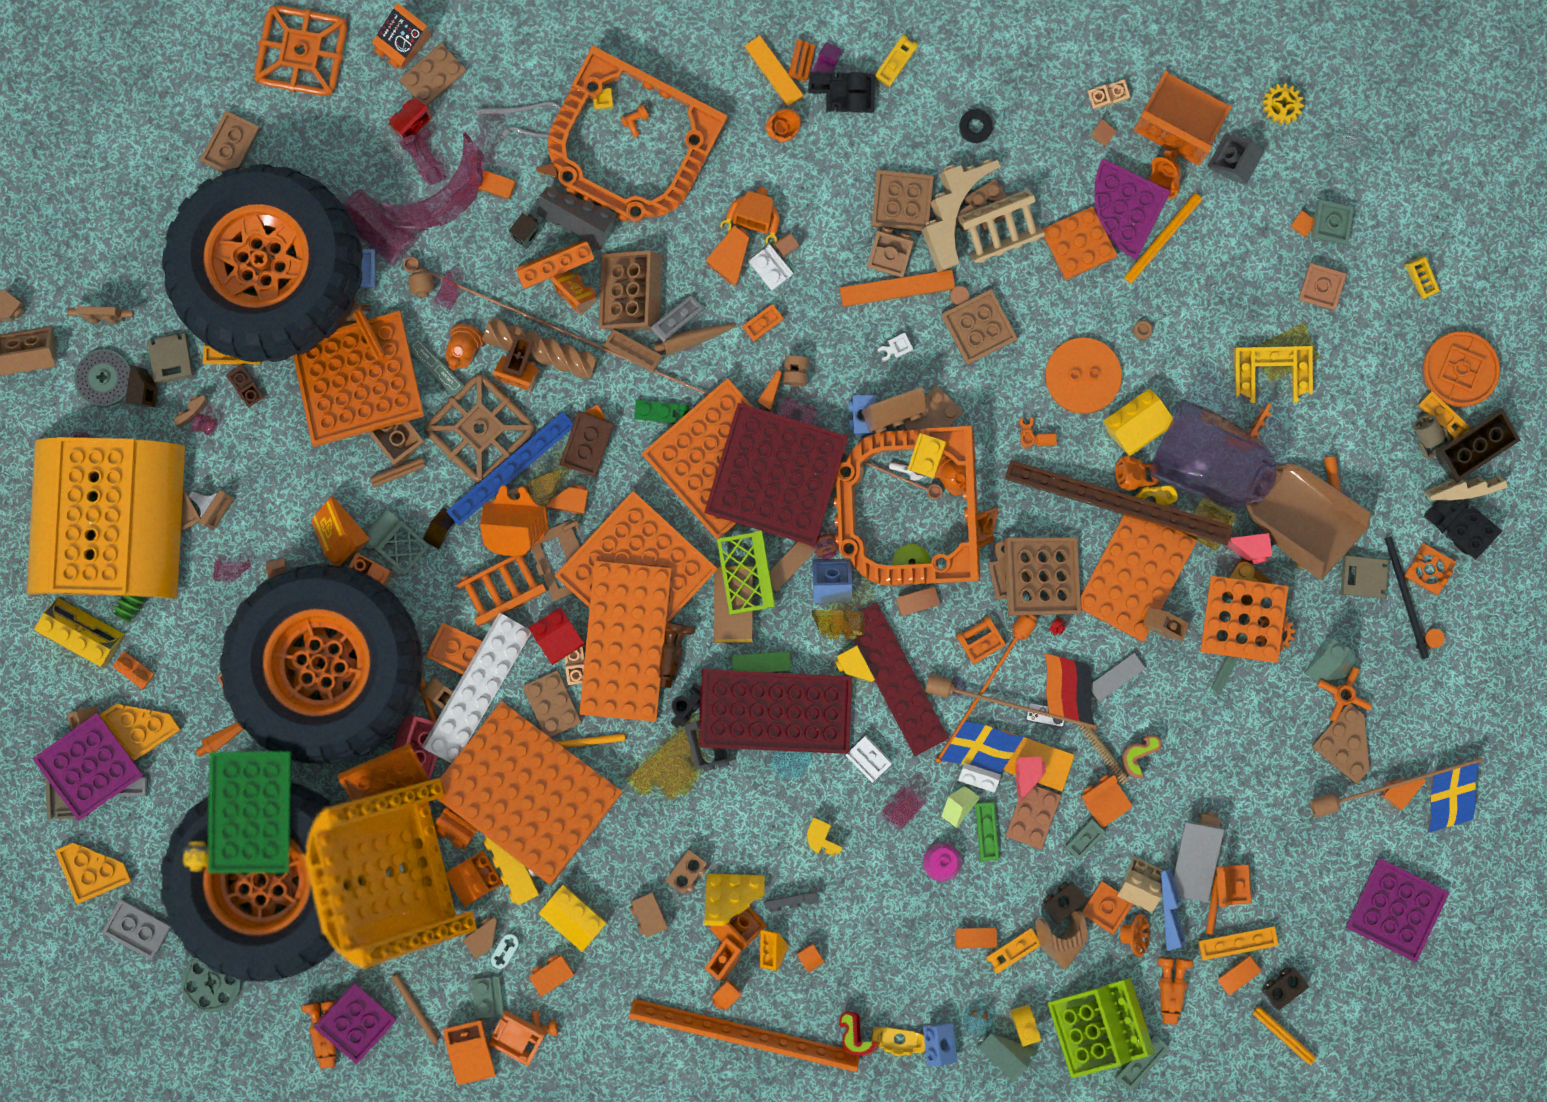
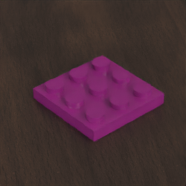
[313,981,397,1065]

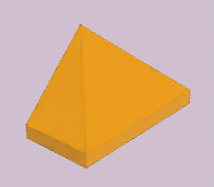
[760,929,789,971]

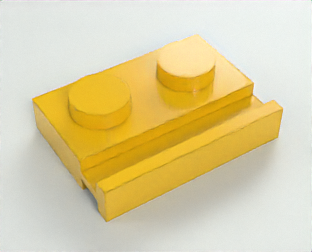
[907,433,947,479]

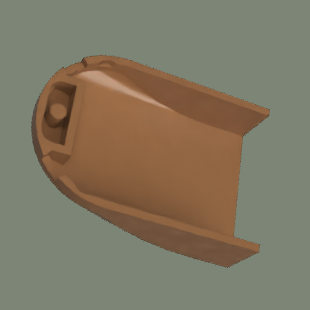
[1245,464,1371,580]

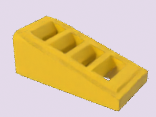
[1405,256,1440,299]

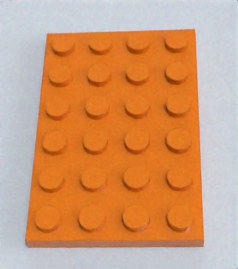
[1080,515,1197,642]

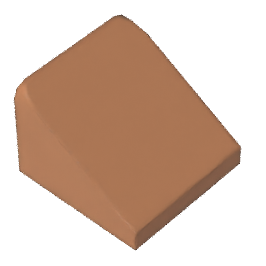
[1090,119,1116,147]

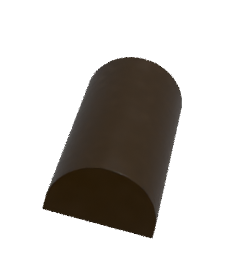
[1435,408,1521,482]

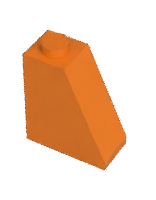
[705,226,749,287]

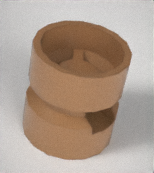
[783,356,809,386]

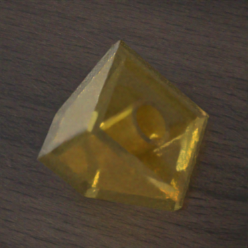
[526,467,564,506]

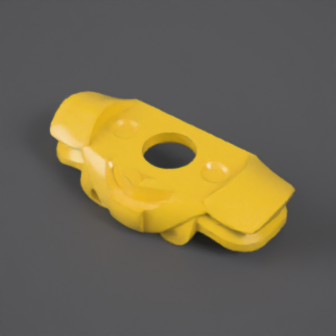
[1134,485,1178,506]
[871,1027,925,1057]

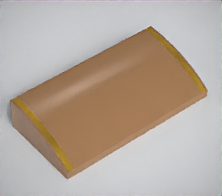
[714,566,753,643]

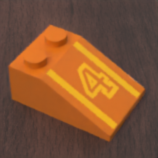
[550,271,597,316]
[311,496,370,566]

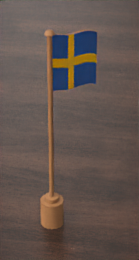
[1309,757,1482,833]

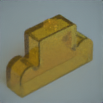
[626,729,699,801]

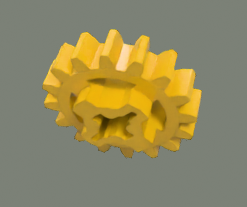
[1262,84,1304,126]

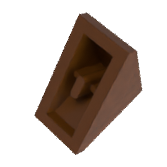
[503,334,534,377]

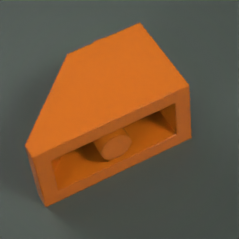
[546,485,589,515]
[1380,779,1426,810]
[704,938,742,981]
[712,979,742,1010]

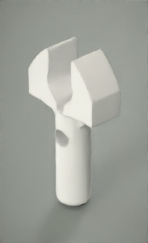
[889,462,924,481]

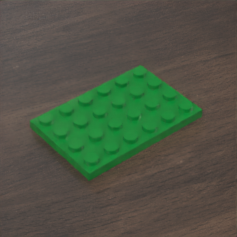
[208,752,291,873]

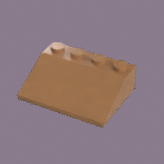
[599,250,662,331]

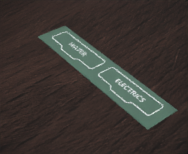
[409,338,464,397]

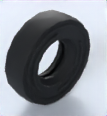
[959,109,993,143]

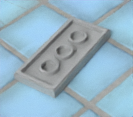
[1173,820,1224,902]

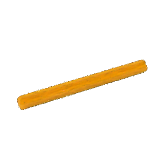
[1124,193,1202,284]

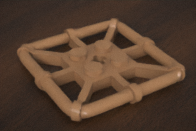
[425,374,535,483]

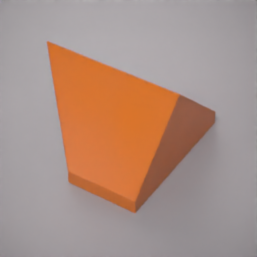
[965,507,999,548]

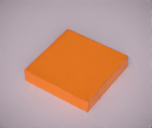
[1082,881,1133,935]

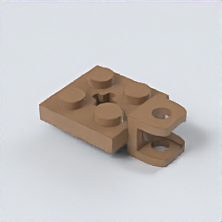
[956,179,1016,231]
[987,541,1029,600]

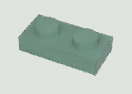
[1065,819,1106,861]

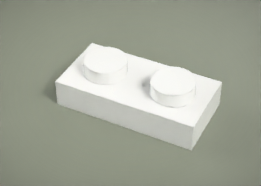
[958,763,1001,793]

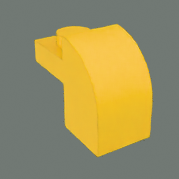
[807,817,843,856]
[1009,1004,1042,1047]

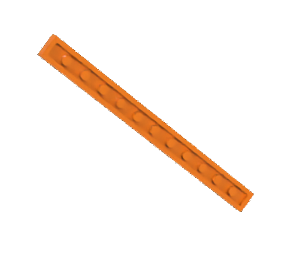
[629,999,860,1072]

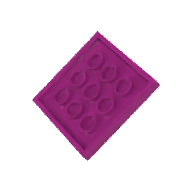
[32,713,144,821]
[1345,858,1450,963]

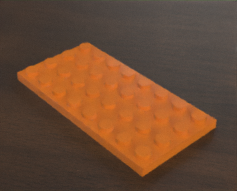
[579,561,671,722]

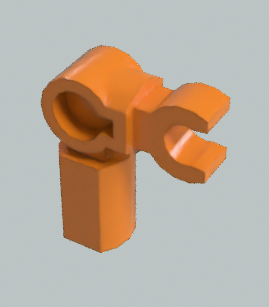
[1019,417,1057,449]

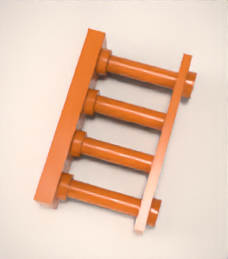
[457,553,547,627]

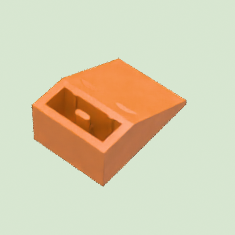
[443,1019,496,1085]

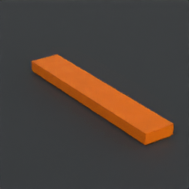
[840,270,955,307]

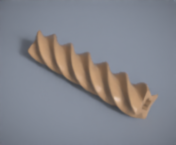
[482,318,599,379]

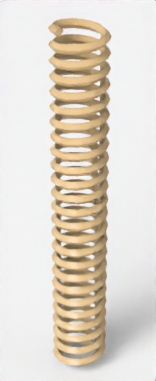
[1076,724,1129,785]

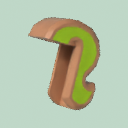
[1121,735,1162,779]

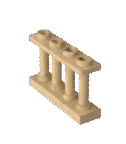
[958,189,1045,263]

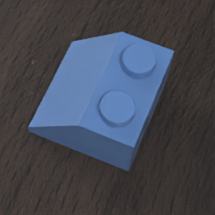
[812,560,852,603]

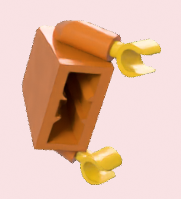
[720,187,780,245]

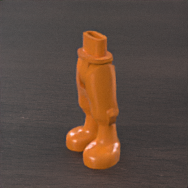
[1157,957,1194,1025]
[301,1000,337,1069]

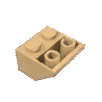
[1117,856,1163,913]

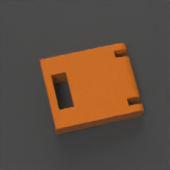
[488,1011,547,1066]

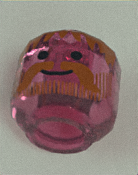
[812,531,839,561]

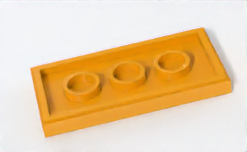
[1001,730,1075,792]

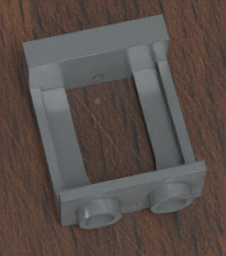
[684,721,736,772]

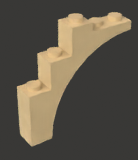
[921,159,1001,272]

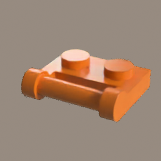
[955,616,1006,665]

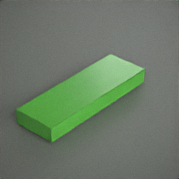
[732,651,791,672]
[975,802,1000,861]

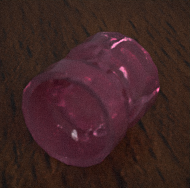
[192,413,217,436]

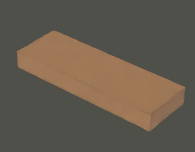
[770,542,815,592]

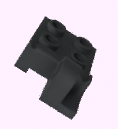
[808,72,875,113]
[1424,499,1502,560]
[671,683,701,728]

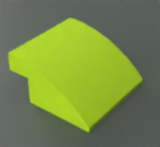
[1047,977,1155,1078]

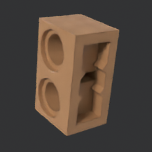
[665,849,708,895]

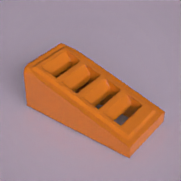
[757,370,782,412]

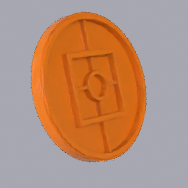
[1422,331,1500,407]
[1045,338,1122,414]

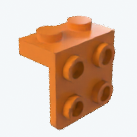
[1079,774,1132,827]

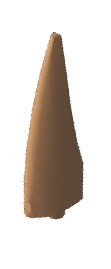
[653,324,736,356]

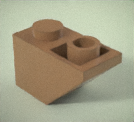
[462,916,498,959]

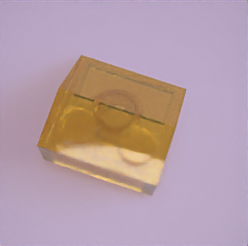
[812,610,864,639]

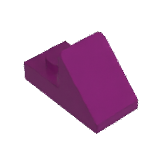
[812,42,843,73]

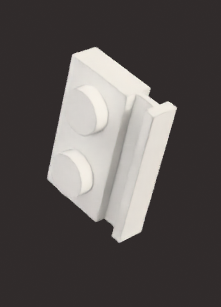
[748,244,793,291]
[846,735,893,783]

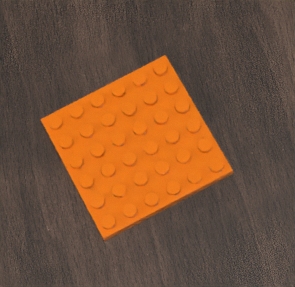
[293,311,425,447]
[641,378,753,540]
[554,491,717,622]

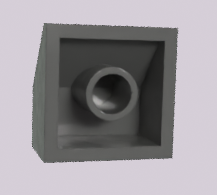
[1207,134,1264,185]

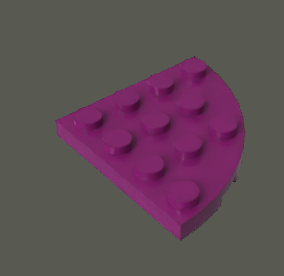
[1094,158,1171,260]

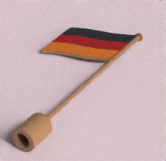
[925,653,1098,730]

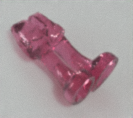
[399,129,446,186]

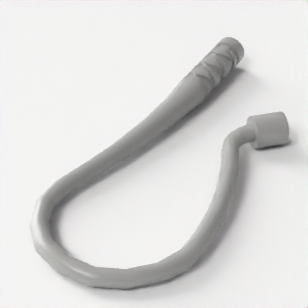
[476,101,561,139]

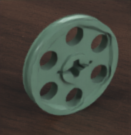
[182,958,241,1012]

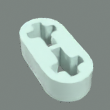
[491,934,519,969]

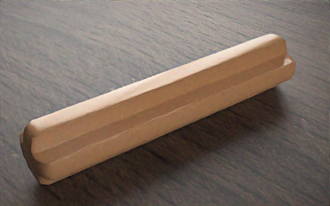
[370,457,426,487]

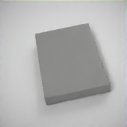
[102,898,171,960]

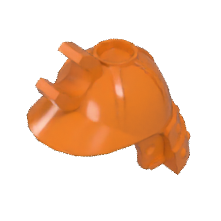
[1149,150,1182,199]
[445,323,485,371]
[936,455,966,496]

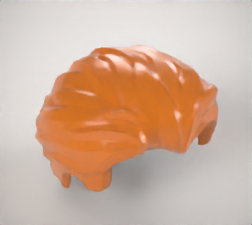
[765,109,801,143]

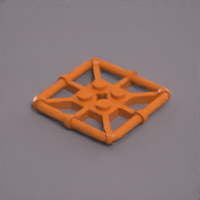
[254,5,348,96]

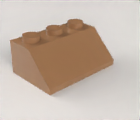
[0,326,57,376]
[862,387,926,434]
[368,421,424,467]

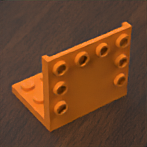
[1133,70,1232,166]

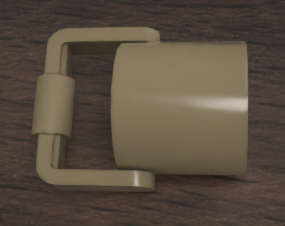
[1413,414,1451,460]

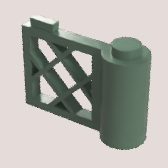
[365,508,430,575]

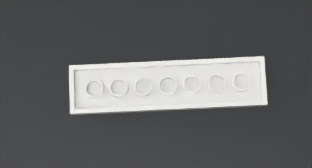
[422,612,531,763]

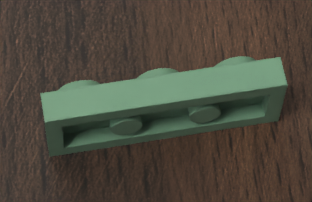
[1115,1034,1169,1092]

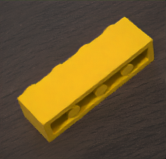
[483,835,540,905]

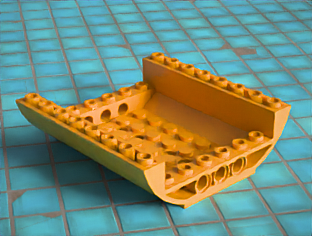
[26,437,185,599]
[304,778,477,968]

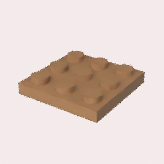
[871,170,934,232]
[941,289,1018,366]

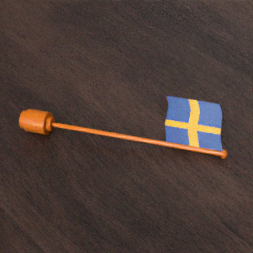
[935,615,1038,774]

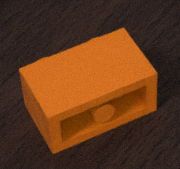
[529,954,575,997]

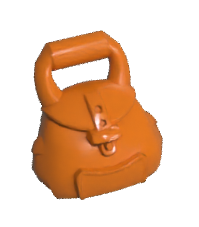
[1115,456,1159,491]

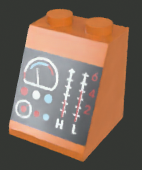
[372,3,432,70]

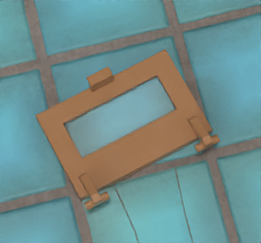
[531,518,580,602]

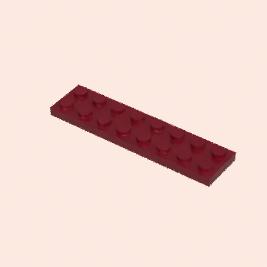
[843,602,949,757]

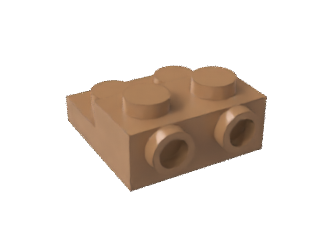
[867,227,914,278]

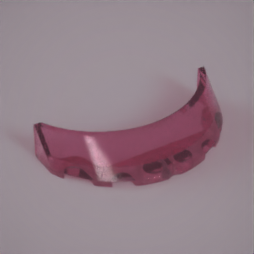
[378,132,484,231]

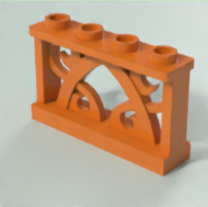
[515,240,594,289]

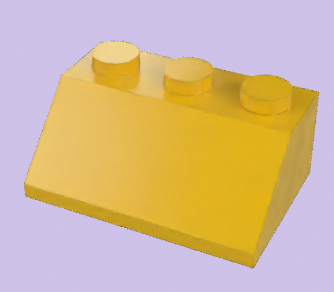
[1103,388,1176,457]
[539,884,608,952]

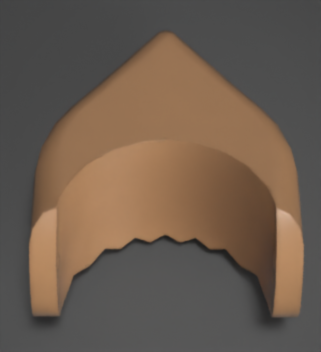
[1035,910,1088,969]

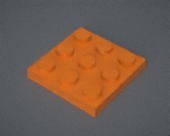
[1042,206,1118,281]

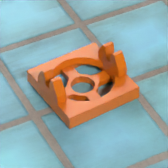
[1404,543,1456,595]

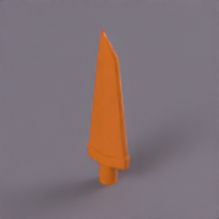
[196,722,243,757]

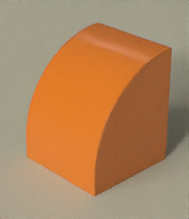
[796,943,825,973]

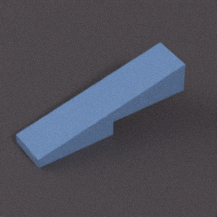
[1161,867,1186,951]

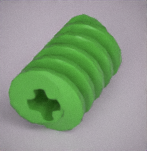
[112,596,148,623]

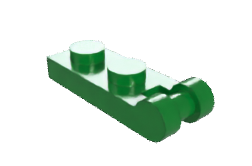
[634,400,689,424]

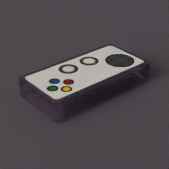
[1025,702,1065,728]

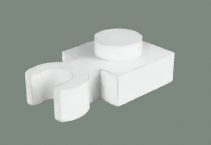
[877,333,913,362]

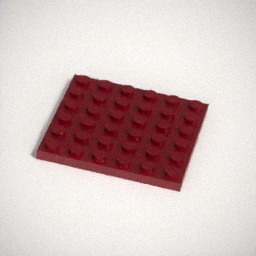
[704,403,849,547]

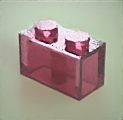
[882,787,926,831]

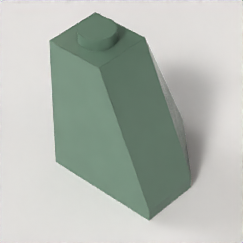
[1305,638,1357,682]
[977,1032,1039,1082]

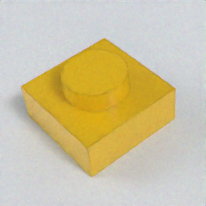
[592,88,613,110]

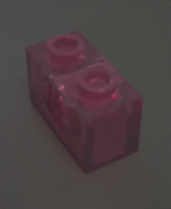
[777,397,818,426]

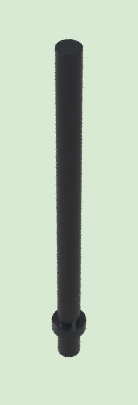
[1384,536,1429,659]

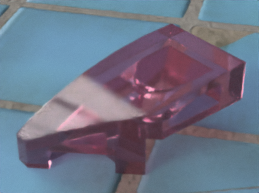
[434,270,459,310]
[213,561,251,582]

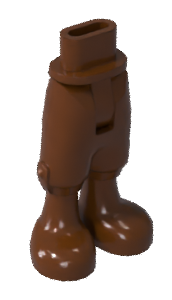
[659,622,696,688]

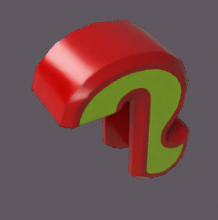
[839,1011,880,1056]

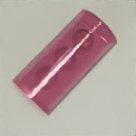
[343,189,419,267]

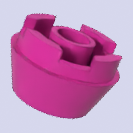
[923,843,962,882]

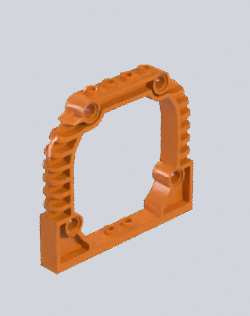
[548,45,728,223]
[834,426,981,585]

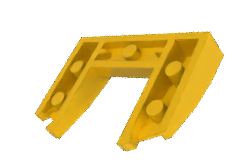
[1234,346,1313,403]

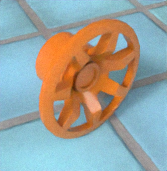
[1120,914,1150,957]

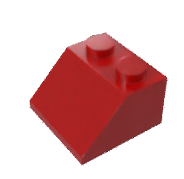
[388,97,433,144]
[528,607,585,665]

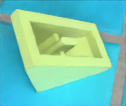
[941,786,980,828]

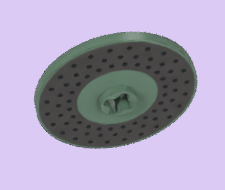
[74,349,130,407]

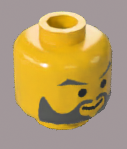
[183,842,209,871]

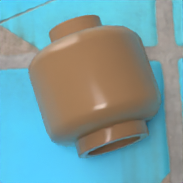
[408,269,434,298]

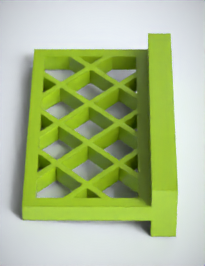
[717,530,776,615]

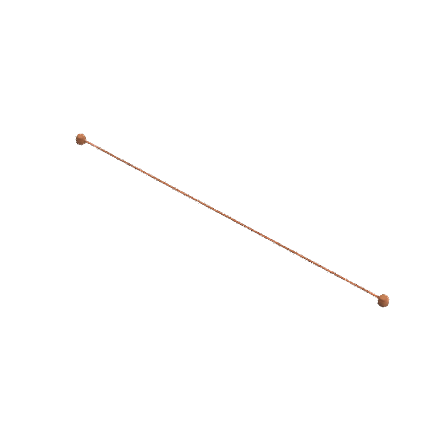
[403,257,942,500]

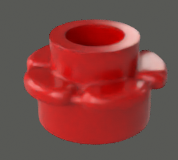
[1049,618,1067,636]

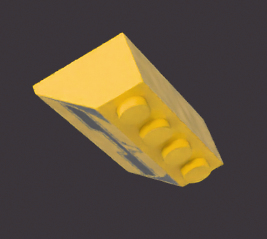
[34,598,125,668]

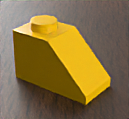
[835,646,875,682]

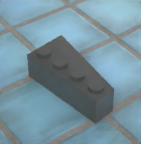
[536,186,617,250]

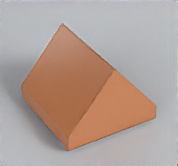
[774,233,799,259]
[266,558,287,579]

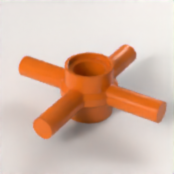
[1317,667,1372,722]

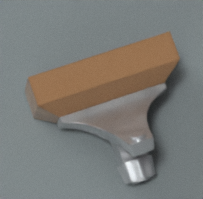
[188,490,234,531]

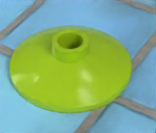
[892,544,931,565]

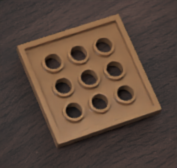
[1004,537,1081,616]

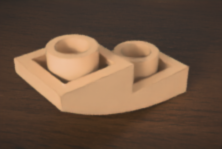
[1088,79,1131,109]
[565,646,585,685]

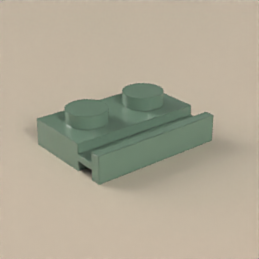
[471,976,504,1019]

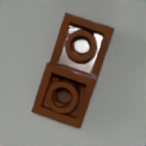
[226,365,264,408]

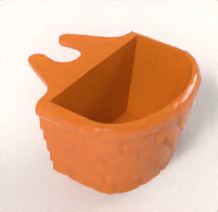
[480,485,549,556]

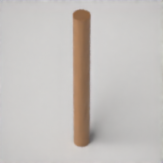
[391,974,439,1044]

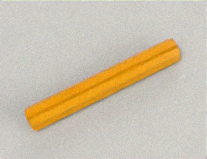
[1253,1006,1316,1065]

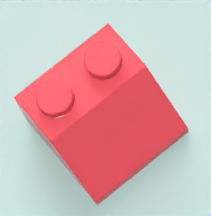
[1225,533,1272,564]
[1015,756,1046,802]

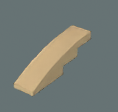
[1424,475,1508,500]

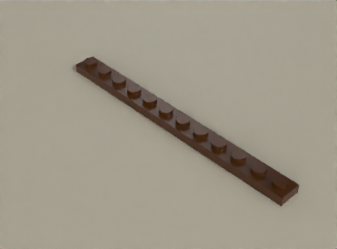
[1005,460,1233,546]

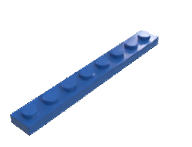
[446,412,573,526]

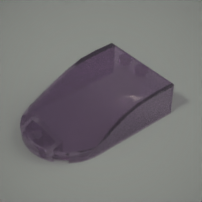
[1150,399,1277,507]

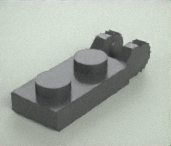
[764,893,819,912]

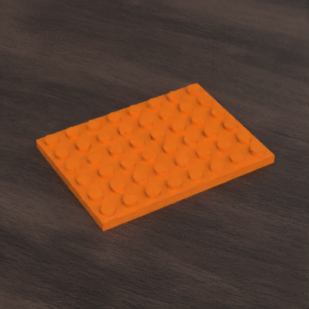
[437,701,623,886]

